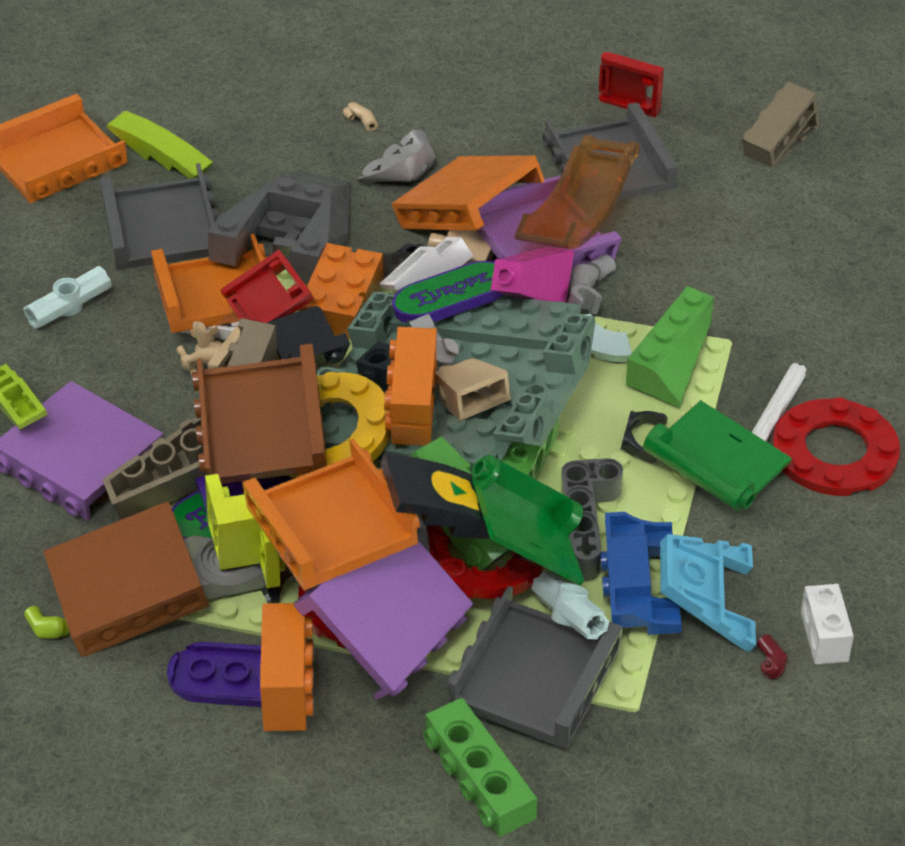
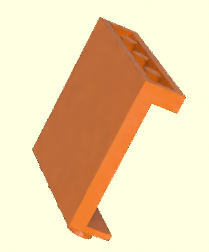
[0,94,128,203]
[391,155,545,231]
[151,234,267,333]
[242,439,420,590]

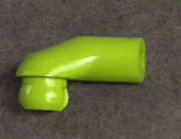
[24,606,70,639]

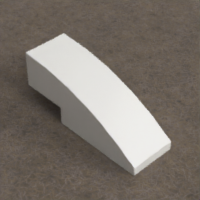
[380,237,474,290]

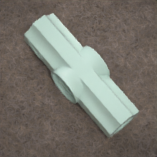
[24,266,112,330]
[531,571,610,639]

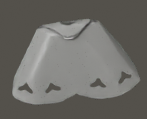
[356,130,436,182]

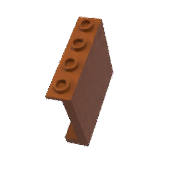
[192,344,327,484]
[43,501,210,657]

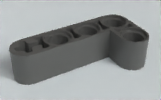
[561,458,623,580]

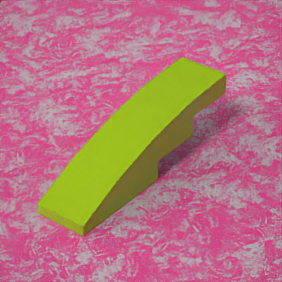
[106,111,213,179]
[0,363,48,430]

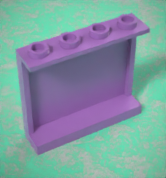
[477,175,622,269]
[0,381,164,521]
[293,541,473,700]

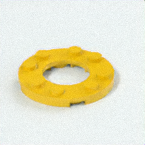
[288,372,391,479]

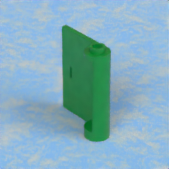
[643,400,792,511]
[472,455,584,585]

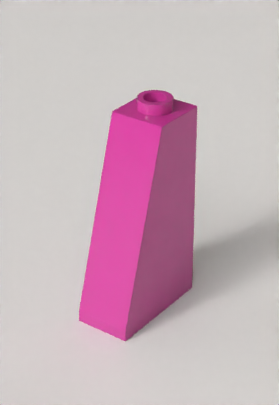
[491,247,574,303]

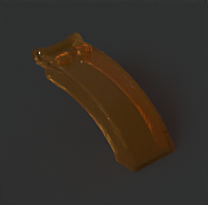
[514,134,640,249]

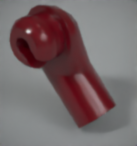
[756,634,788,679]

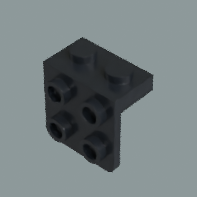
[267,306,351,368]

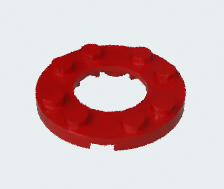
[772,397,900,496]
[427,525,545,599]

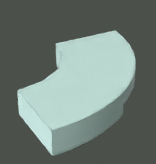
[586,314,632,362]

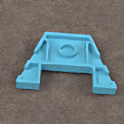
[660,534,756,652]

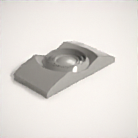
[184,535,297,600]

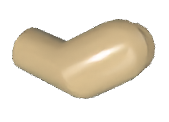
[343,102,378,132]

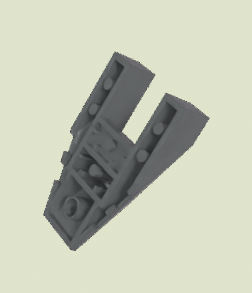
[208,170,350,283]

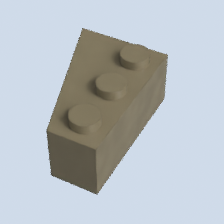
[742,81,819,167]
[221,318,278,367]

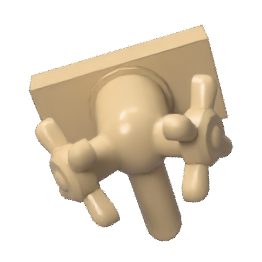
[177,321,240,376]

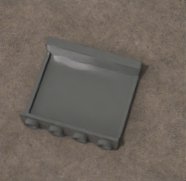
[542,102,677,207]
[100,163,218,270]
[447,586,623,749]

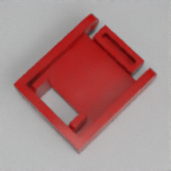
[598,52,664,118]
[221,249,314,323]

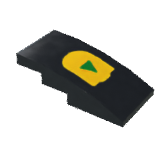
[380,453,490,539]

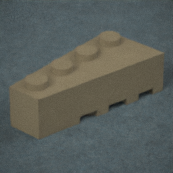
[102,417,207,519]

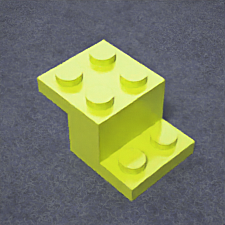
[205,474,285,588]

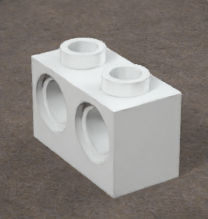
[801,584,854,664]

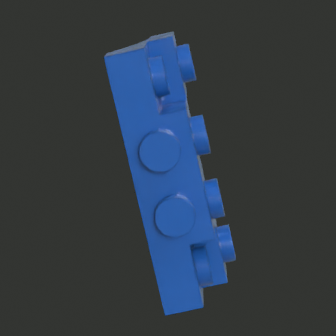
[601,511,682,635]

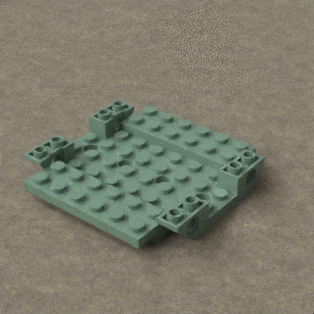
[317,292,596,473]

